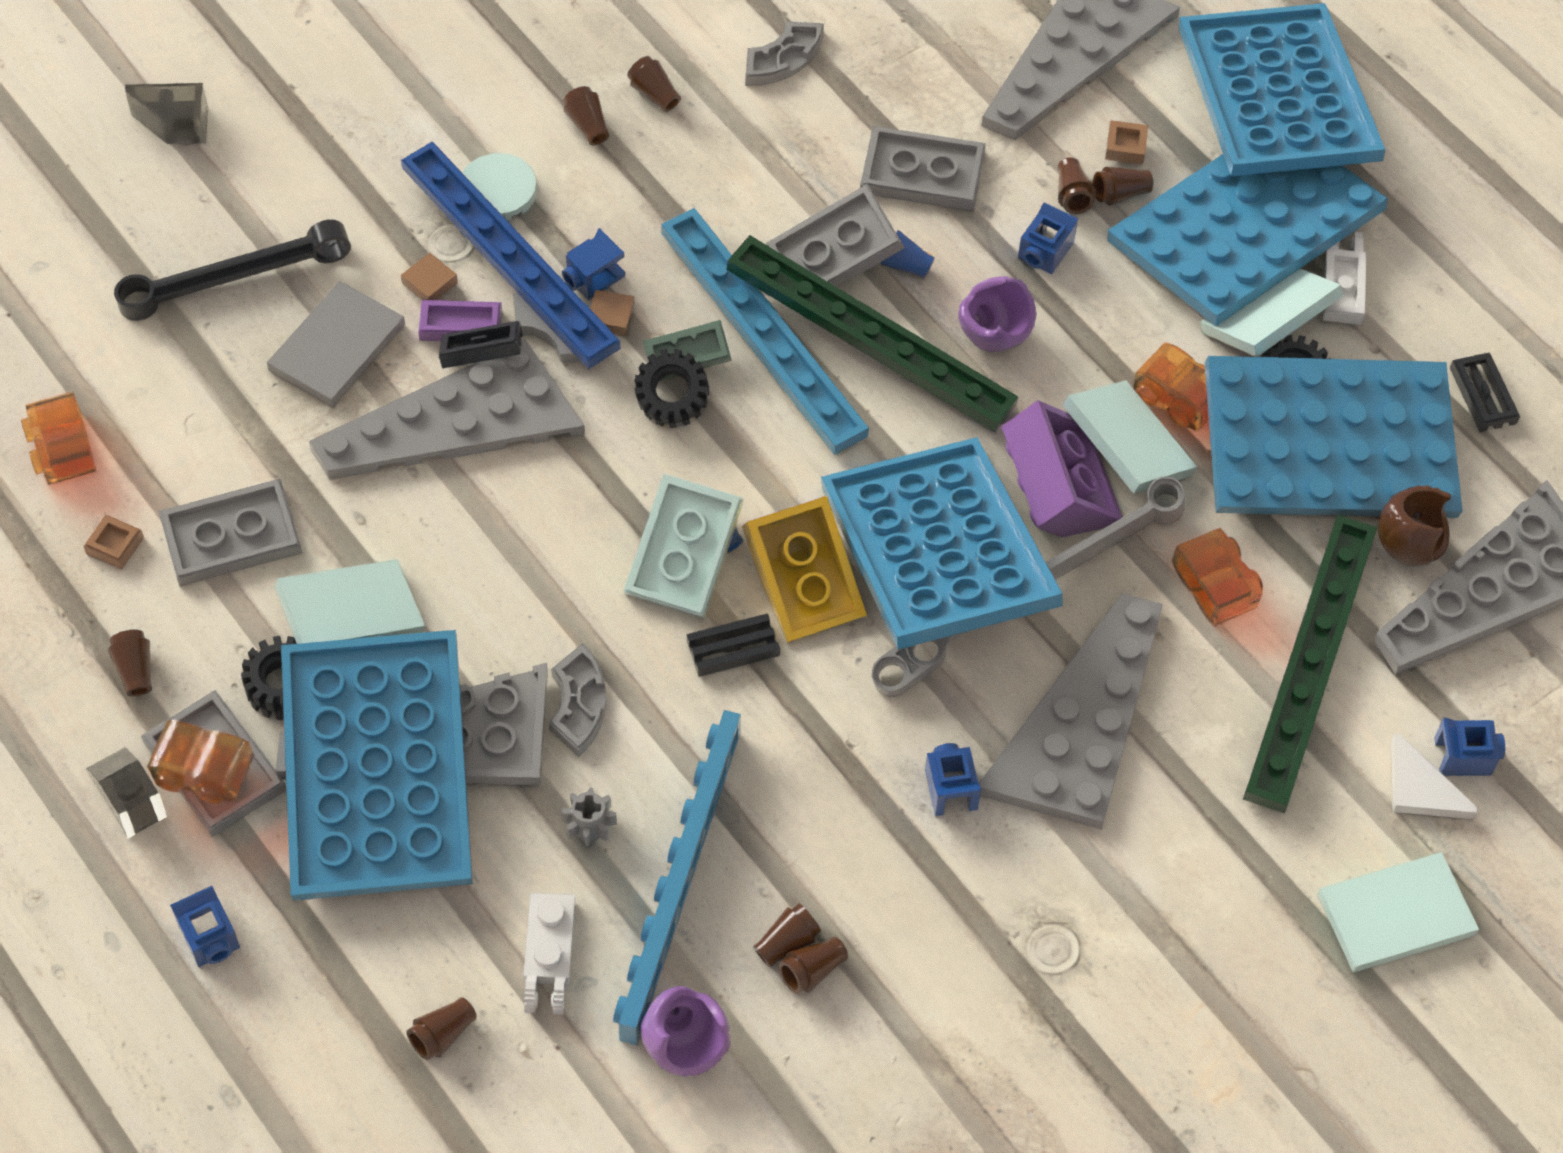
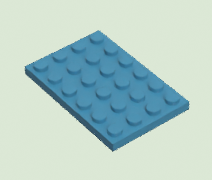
[1179,3,1385,176]
[1108,154,1388,326]
[1204,356,1463,518]
[821,437,1063,650]
[281,630,473,901]

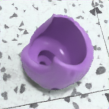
[958,276,1037,352]
[641,986,731,1077]

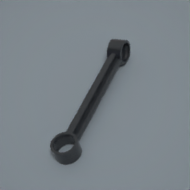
[114,219,351,321]

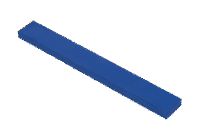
[401,141,621,369]

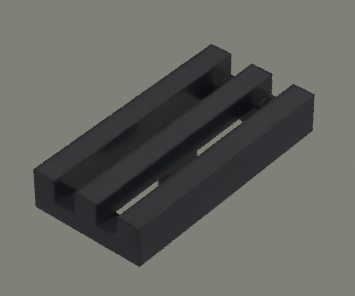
[438,321,523,369]
[1450,352,1520,432]
[686,613,780,677]

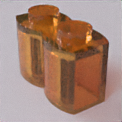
[1133,342,1209,431]
[21,391,97,485]
[1172,528,1263,627]
[147,720,255,804]

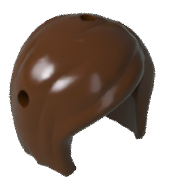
[1378,485,1451,567]

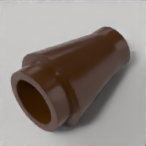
[627,56,681,112]
[563,86,610,146]
[1057,158,1096,214]
[1093,167,1153,205]
[107,629,152,697]
[753,903,822,968]
[779,936,848,994]
[407,997,477,1060]

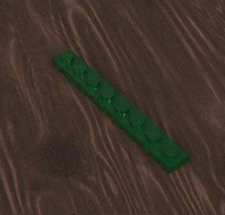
[726,235,1019,432]
[1243,514,1377,814]

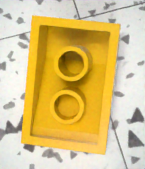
[742,496,867,642]

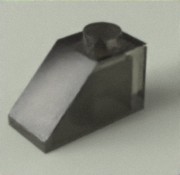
[125,83,208,145]
[86,747,167,838]

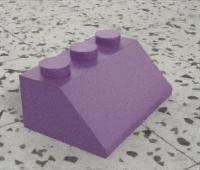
[1001,400,1123,537]

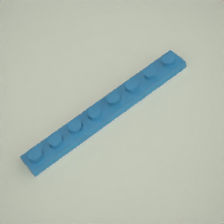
[661,208,869,455]
[613,710,741,1045]

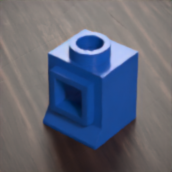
[1018,202,1078,274]
[562,228,625,300]
[1434,718,1505,776]
[925,743,981,816]
[170,886,240,968]

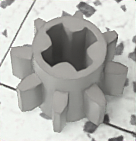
[561,788,617,846]

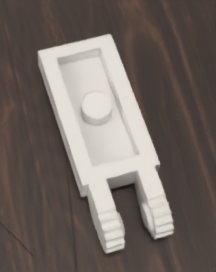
[1322,231,1366,325]
[523,893,576,1014]

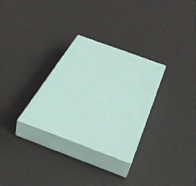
[1200,269,1343,357]
[1063,380,1197,493]
[623,474,744,619]
[275,559,425,644]
[1317,852,1479,973]

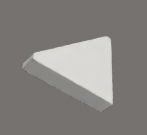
[1391,734,1477,819]

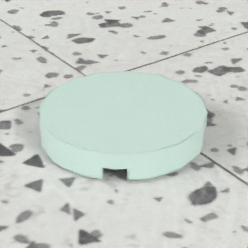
[462,153,537,221]

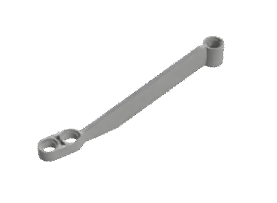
[872,476,1185,697]

